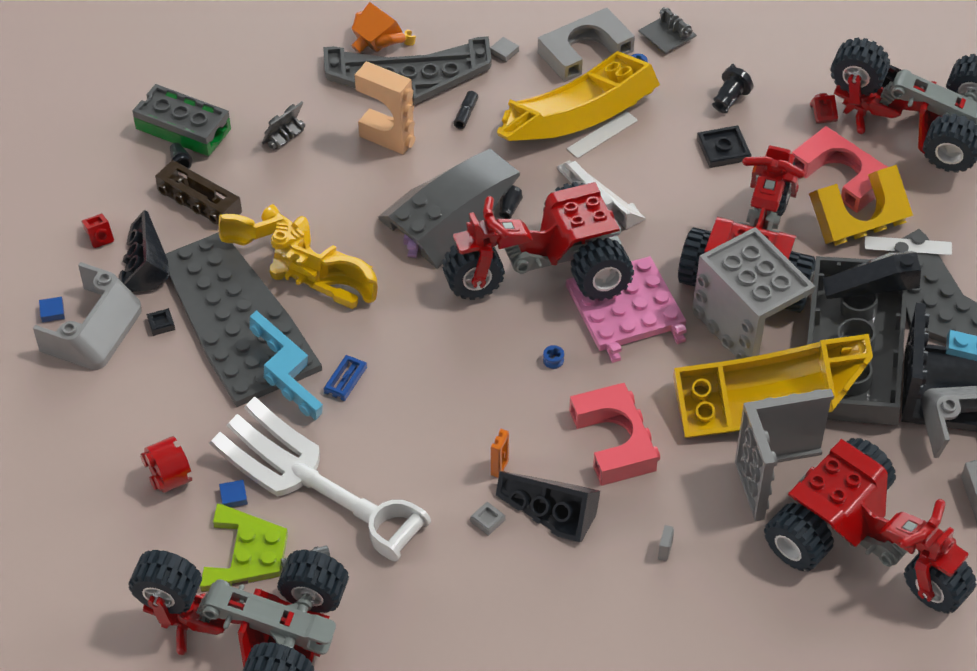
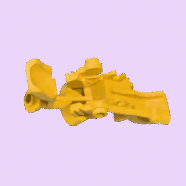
[219,204,378,309]

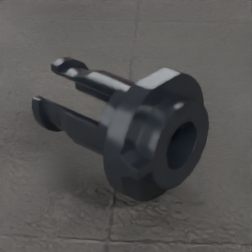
[712,64,754,113]

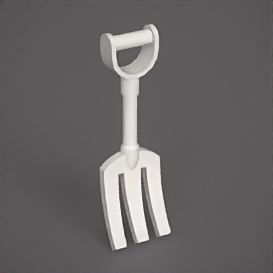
[209,396,431,562]

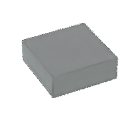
[490,37,519,62]
[470,502,505,536]
[658,525,674,561]

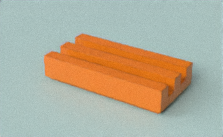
[491,429,509,478]

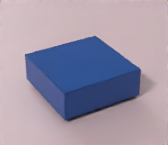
[39,296,65,322]
[219,480,248,508]

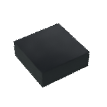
[146,308,176,336]

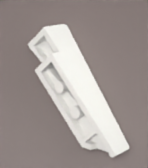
[557,160,646,229]

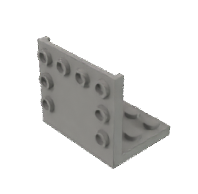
[692,227,815,359]
[735,389,834,521]

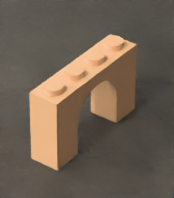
[355,61,415,155]

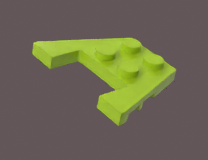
[200,504,288,592]

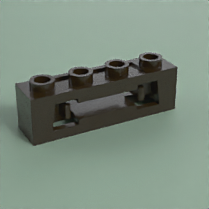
[155,160,242,225]

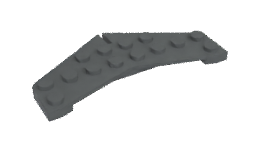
[323,36,492,105]
[889,229,977,344]

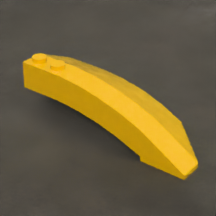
[497,51,660,141]
[673,334,873,438]

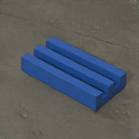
[323,355,367,401]

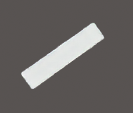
[567,111,638,158]
[865,236,952,255]

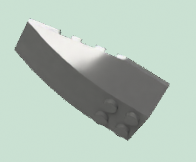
[378,149,520,269]

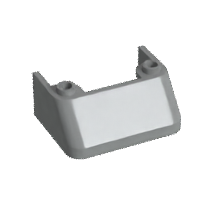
[33,262,142,370]
[920,386,977,458]

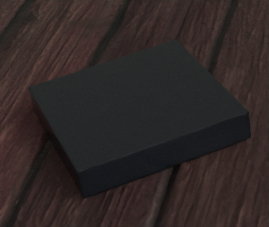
[697,125,752,168]

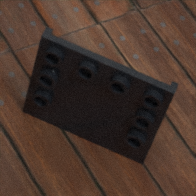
[901,302,977,431]

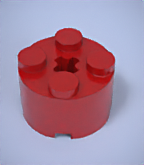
[140,436,192,493]

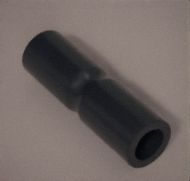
[453,91,479,129]

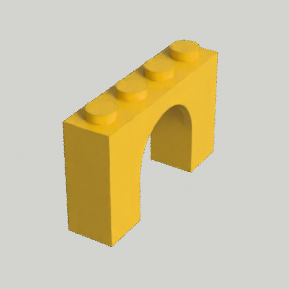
[809,165,913,246]

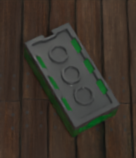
[132,84,231,157]

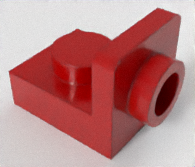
[810,93,839,124]
[81,213,114,248]

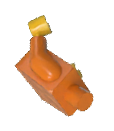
[351,2,416,54]

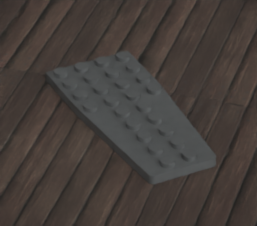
[166,232,322,407]

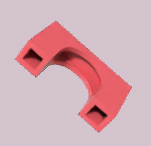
[792,126,888,213]
[569,383,660,486]

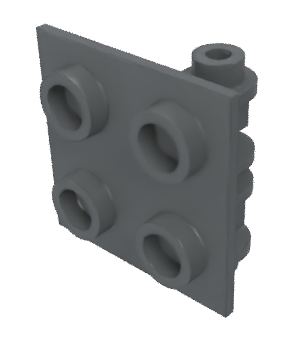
[639,7,697,54]
[262,101,305,150]

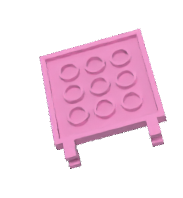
[566,256,687,363]

